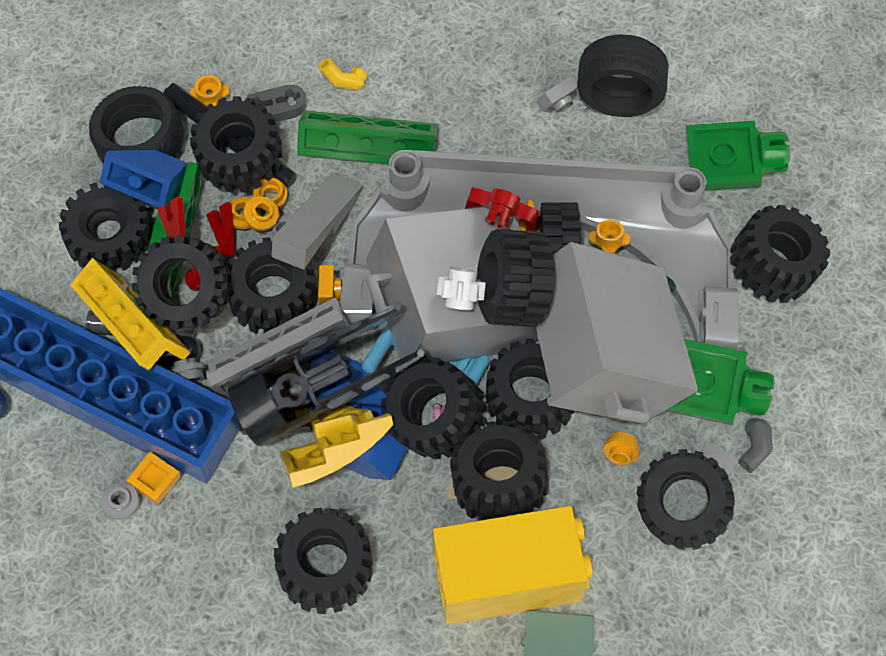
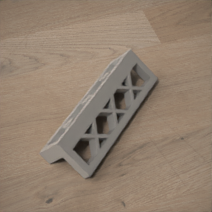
[206,297,349,399]

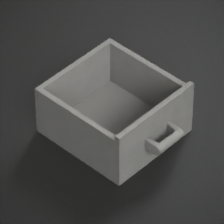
[366,207,538,371]
[536,242,698,424]

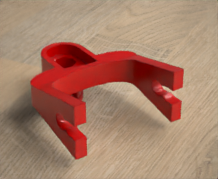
[465,187,540,231]
[157,197,235,291]

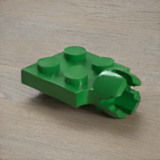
[685,120,790,191]
[665,339,775,425]

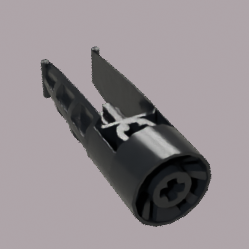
[228,303,429,447]

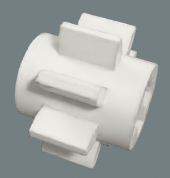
[437,267,486,310]

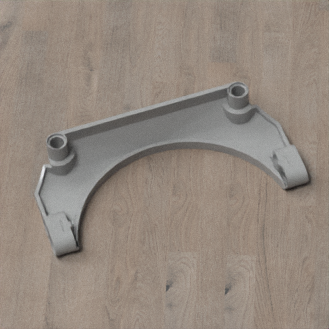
[340,150,739,350]

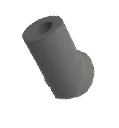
[738,418,773,473]

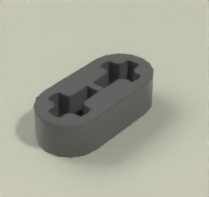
[244,84,307,123]

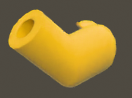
[318,58,368,91]

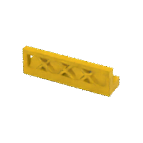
[70,258,191,370]

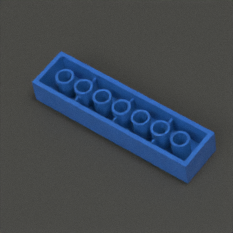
[0,288,240,484]

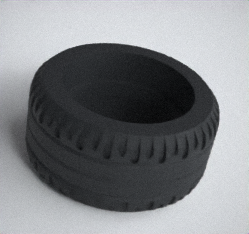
[577,34,669,117]
[89,85,184,164]

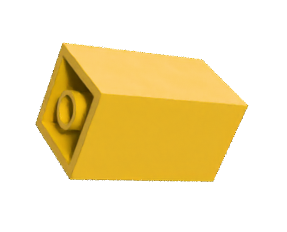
[433,506,593,625]

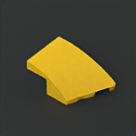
[280,405,393,488]

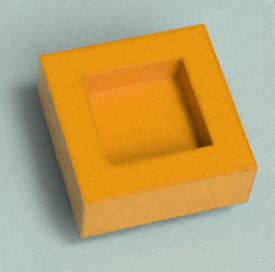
[318,265,342,305]
[126,452,181,506]

